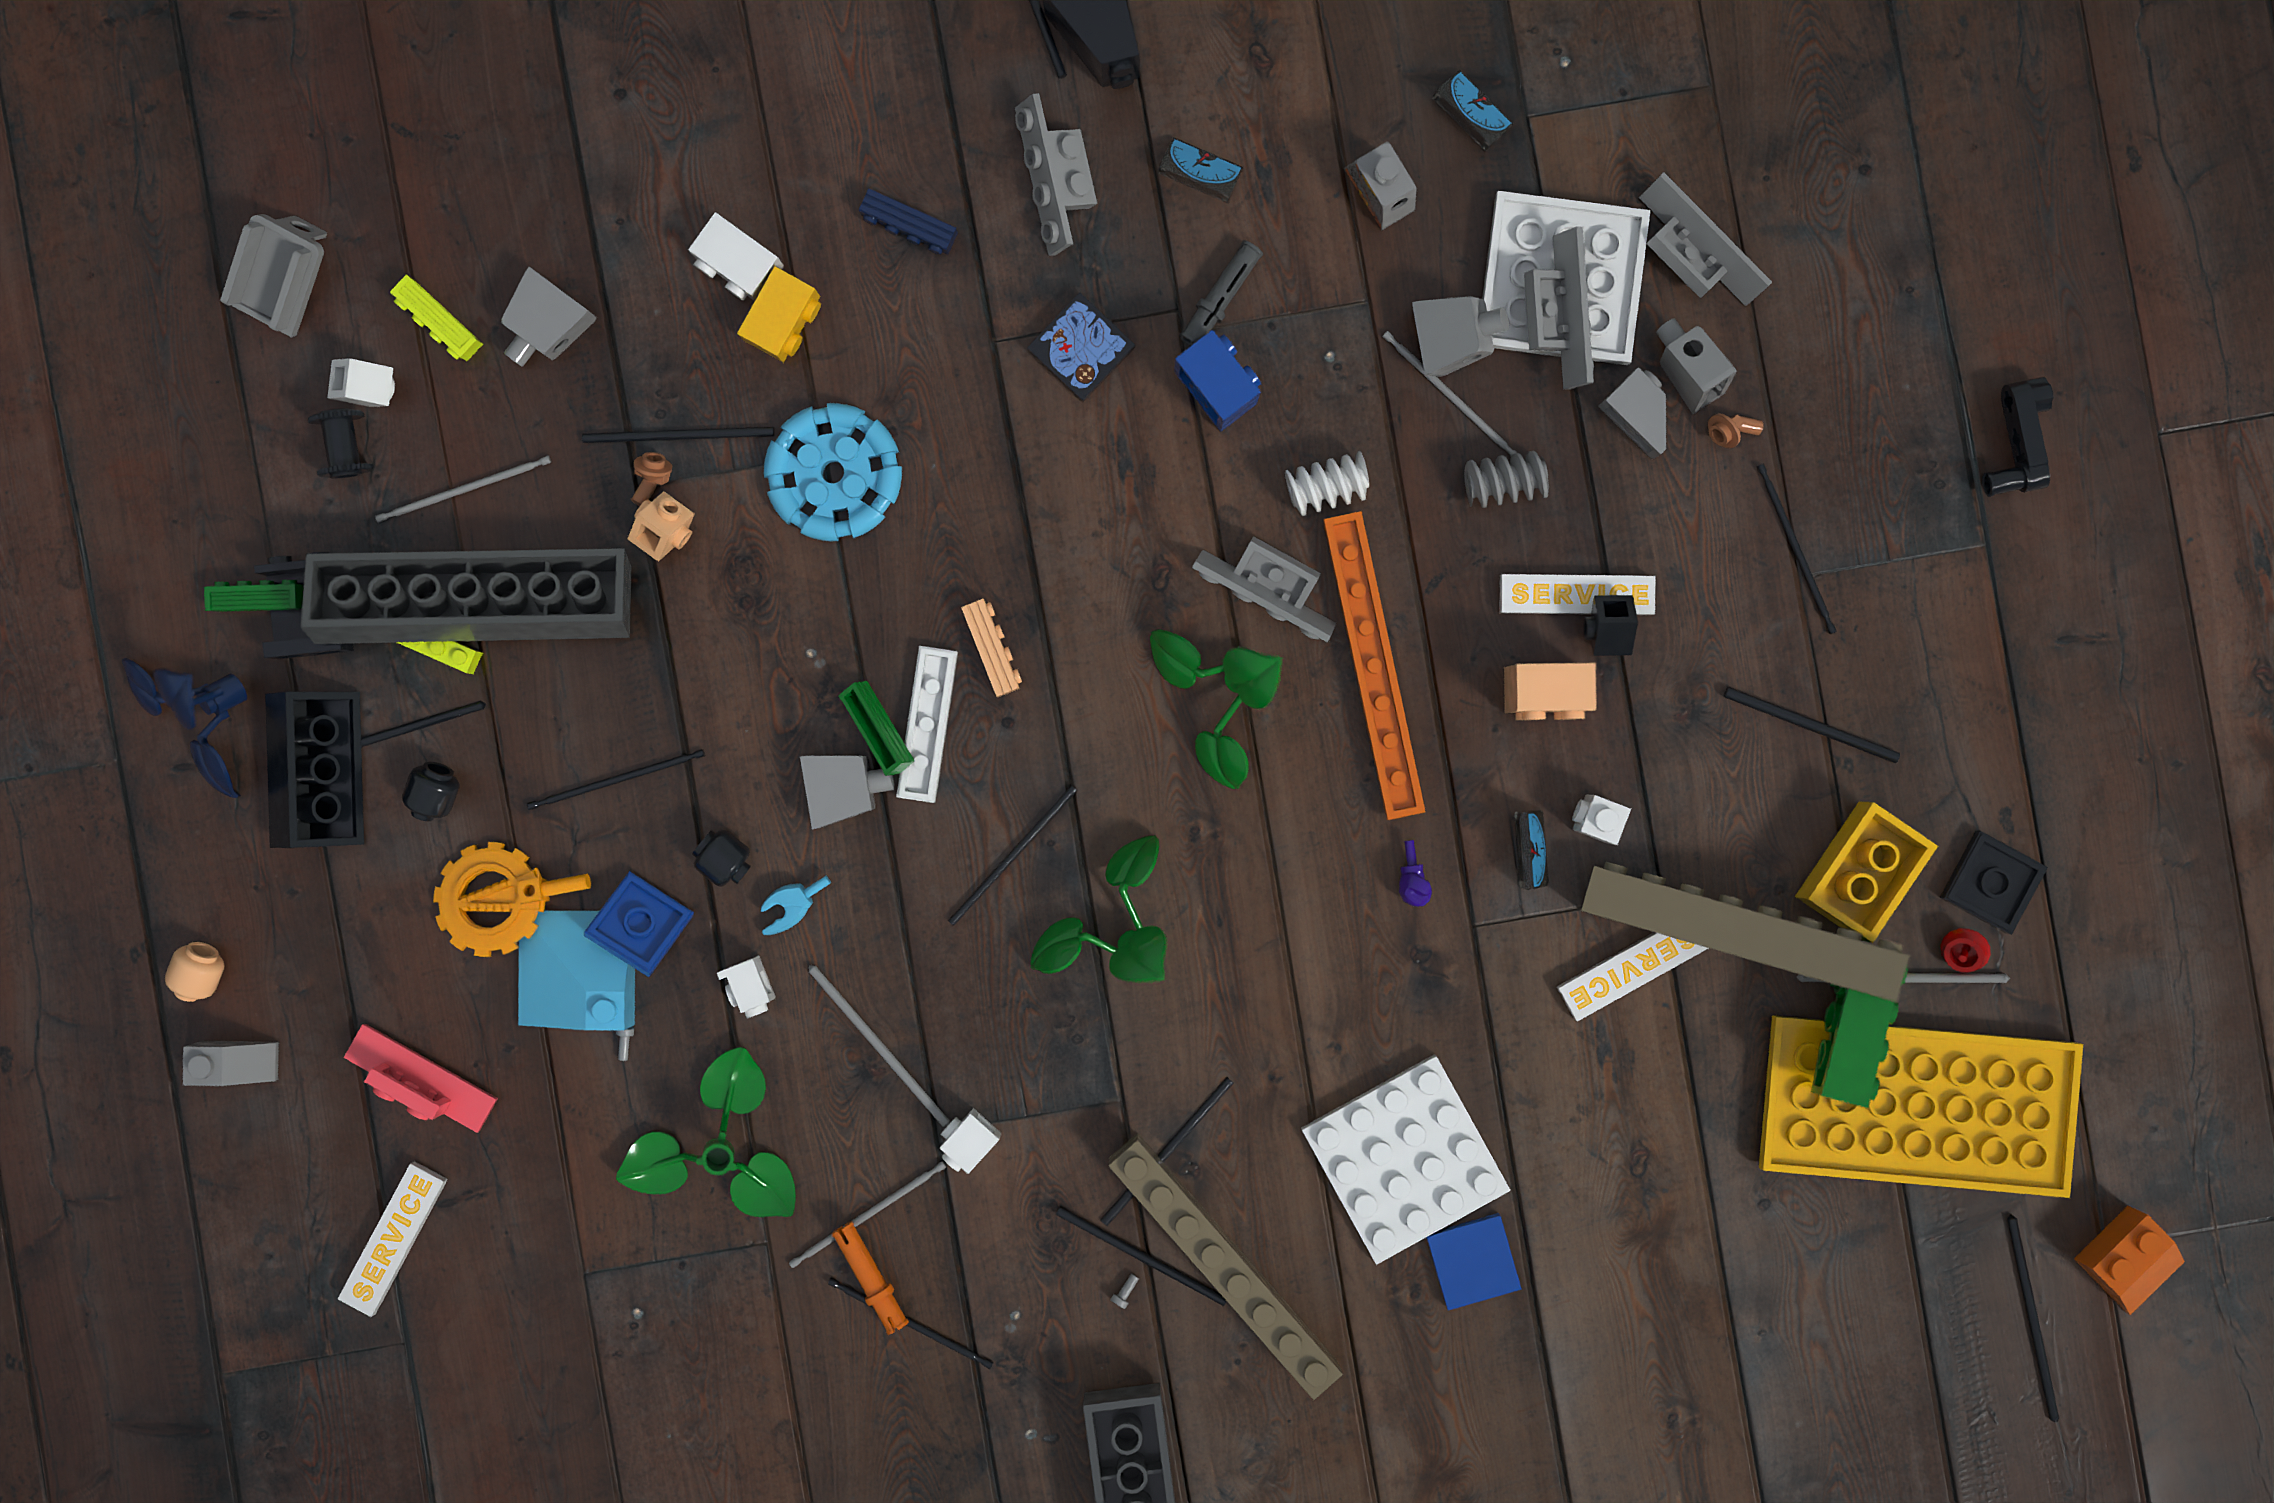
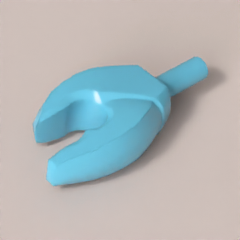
[761,876,831,935]

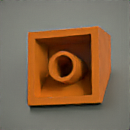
[2074,1206,2185,1315]

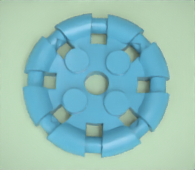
[764,403,902,541]

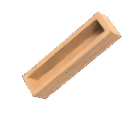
[961,598,1022,697]

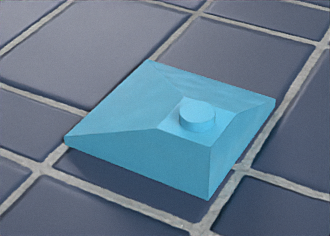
[518,910,635,1030]

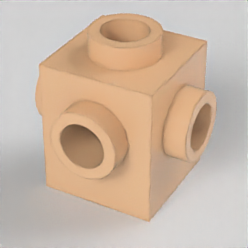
[627,491,695,562]

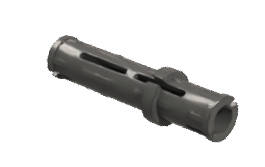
[1179,240,1264,346]

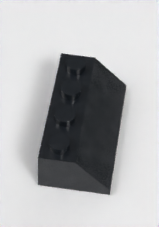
[265,692,364,848]

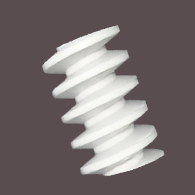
[1285,451,1369,516]

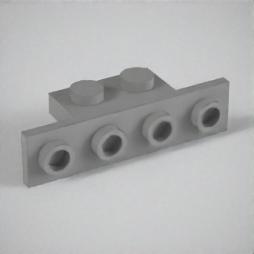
[1015,93,1097,256]
[1639,173,1772,306]
[1524,227,1594,389]
[1192,536,1336,642]

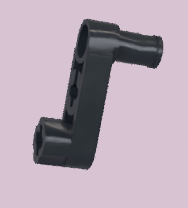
[1982,377,2054,497]

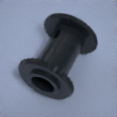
[308,408,373,479]

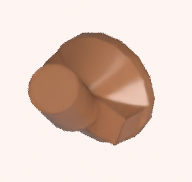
[1708,413,1763,449]
[631,452,672,506]

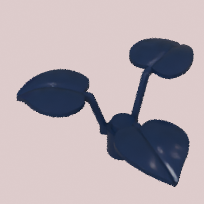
[121,658,247,798]

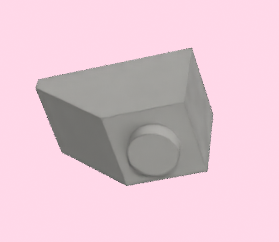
[1598,367,1666,459]
[183,1041,279,1086]

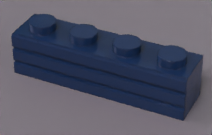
[859,188,958,255]

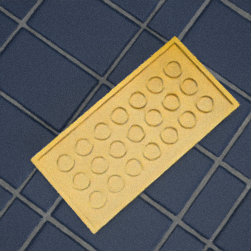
[1759,1015,2083,1198]

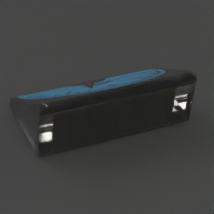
[1433,70,1514,152]
[1158,137,1244,203]
[1514,810,1549,890]

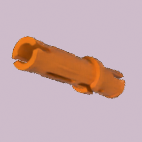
[831,1221,909,1335]

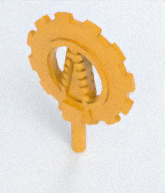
[433,842,591,957]

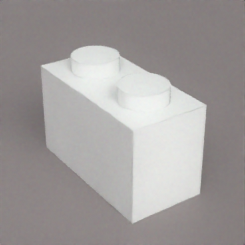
[688,212,784,301]

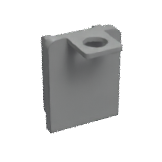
[220,214,327,337]

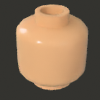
[165,942,224,1002]

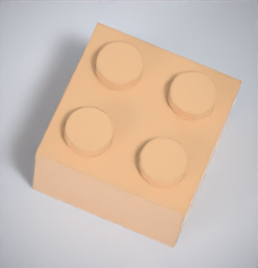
[1504,663,1596,720]

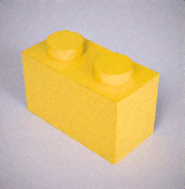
[737,266,821,363]

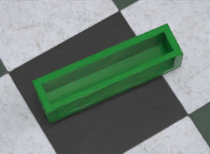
[204,580,304,612]
[838,681,915,776]

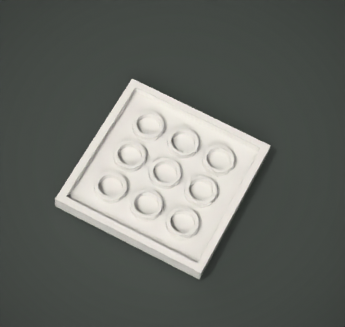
[1482,191,1650,365]
[1301,1054,1511,1265]

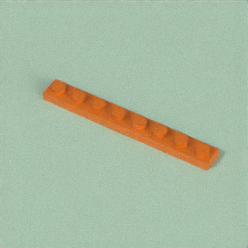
[1323,511,1426,820]

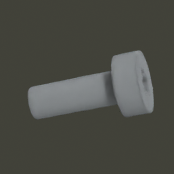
[616,1027,634,1061]
[1110,1273,1139,1309]

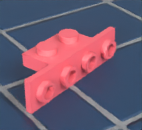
[344,1023,498,1133]

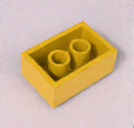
[1795,801,1938,943]

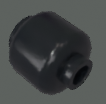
[402,762,460,822]
[692,830,751,887]

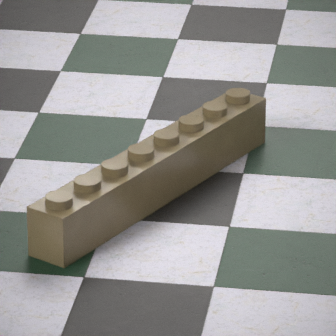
[1581,862,1910,1002]
[1108,1133,1343,1400]

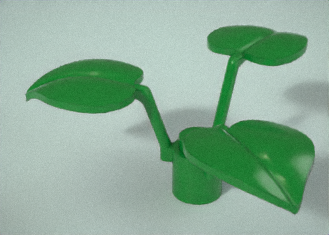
[1150,629,1281,789]
[1030,835,1167,982]
[616,1047,796,1217]

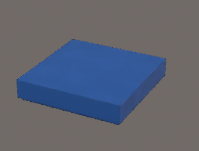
[584,871,694,977]
[1426,1213,1522,1311]

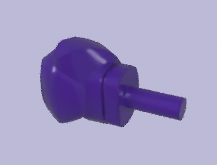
[1399,840,1432,907]

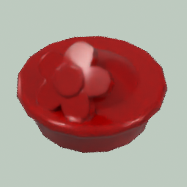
[1940,928,1991,973]

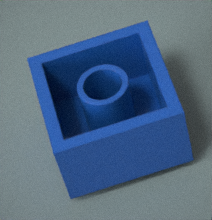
[1174,330,1261,432]

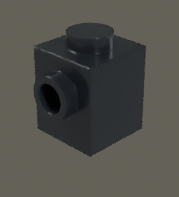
[1583,595,1638,656]

